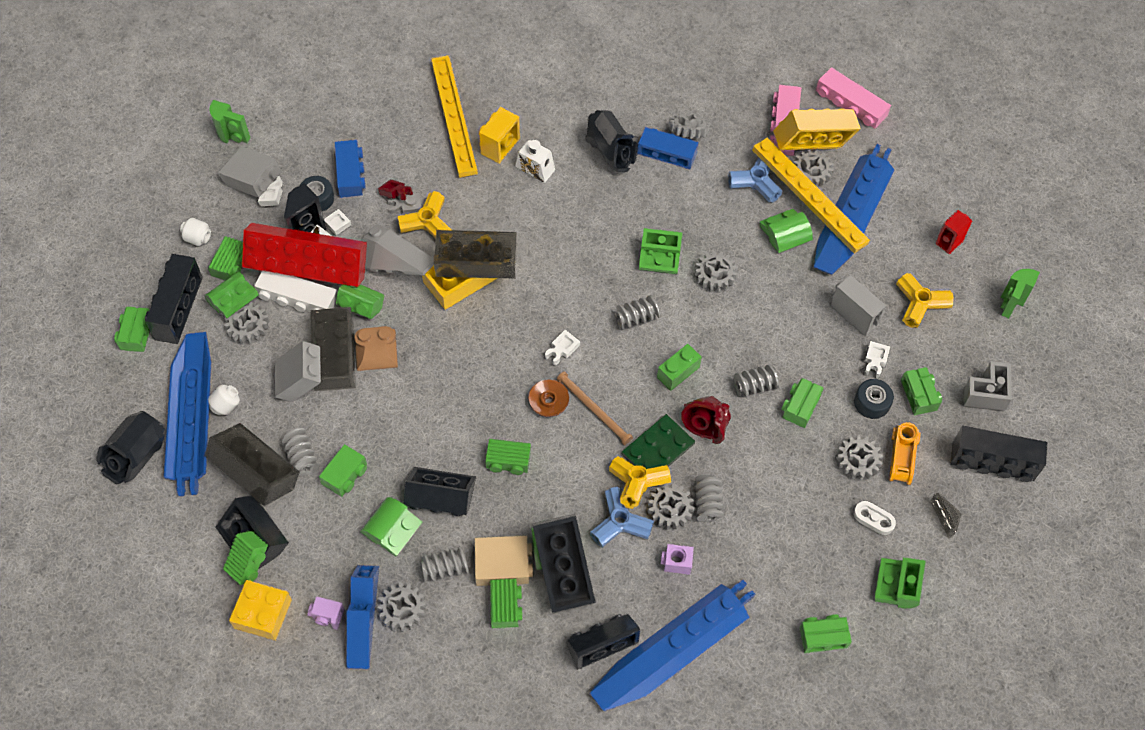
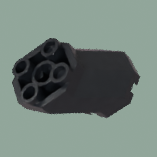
[586,110,638,172]
[96,411,165,485]

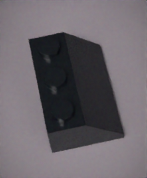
[284,183,327,232]
[403,467,476,516]
[215,495,289,570]
[567,614,641,670]

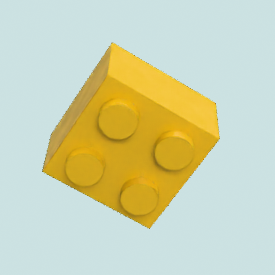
[479,107,520,164]
[229,580,292,641]

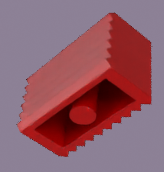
[936,210,973,255]

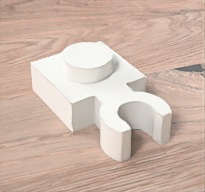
[258,176,283,206]
[545,330,580,365]
[865,341,890,378]

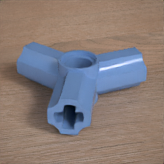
[728,157,782,203]
[590,487,654,547]

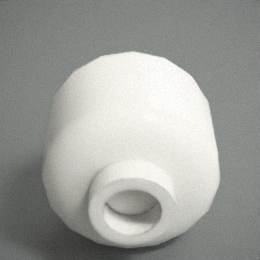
[180,218,211,246]
[208,385,240,415]

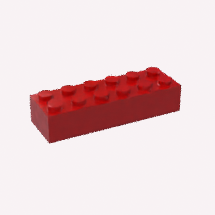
[242,223,367,287]

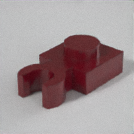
[378,179,413,200]

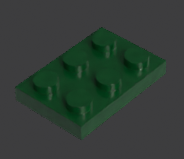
[621,414,695,469]

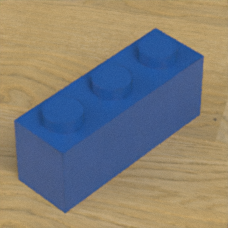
[637,127,699,170]
[335,140,366,198]

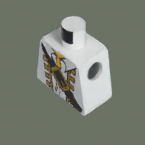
[515,140,555,183]

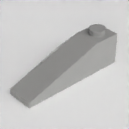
[363,224,437,275]

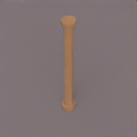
[557,371,633,446]

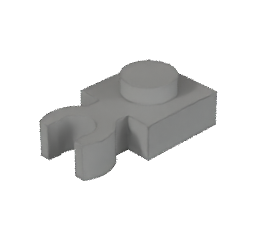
[388,193,422,214]

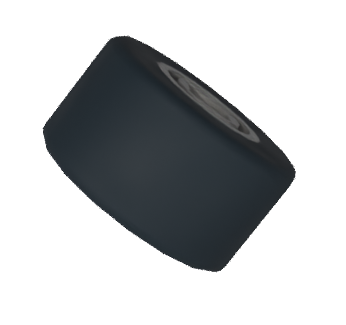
[299,176,334,212]
[854,379,894,419]

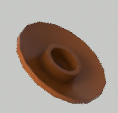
[528,379,569,417]

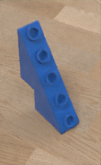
[347,565,379,669]

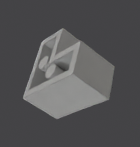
[964,361,1012,411]

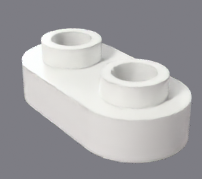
[854,501,896,535]

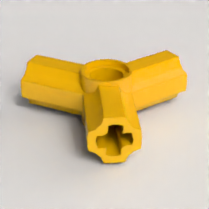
[397,191,453,243]
[896,273,954,328]
[609,456,671,509]

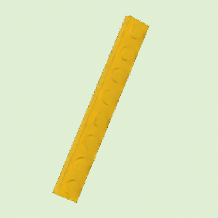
[431,55,478,178]
[752,137,870,254]

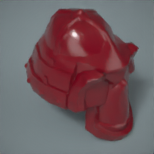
[681,396,731,444]

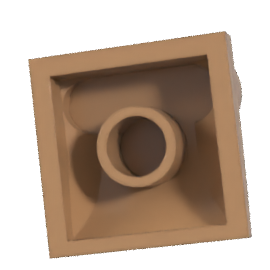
[355,326,398,371]

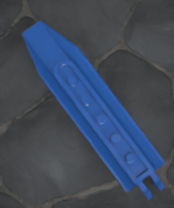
[814,144,895,275]
[164,332,211,496]
[590,580,756,712]

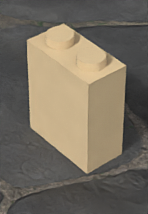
[475,536,533,586]

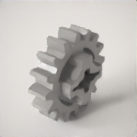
[669,113,710,139]
[793,149,834,187]
[695,251,738,292]
[224,302,269,344]
[836,435,884,481]
[648,484,694,530]
[377,582,426,632]

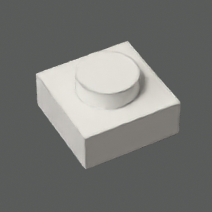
[324,209,351,236]

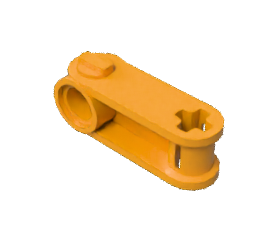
[889,423,921,485]

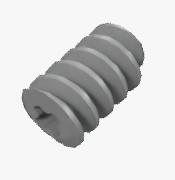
[616,295,660,330]
[733,364,779,397]
[281,428,319,476]
[695,474,724,522]
[421,547,468,582]

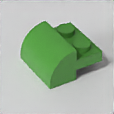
[209,100,251,143]
[759,209,813,253]
[639,228,682,274]
[1000,269,1040,319]
[205,272,259,318]
[360,497,422,556]
[875,557,926,609]

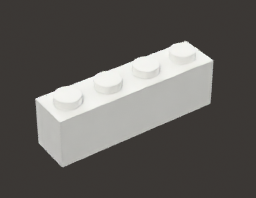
[254,271,338,318]

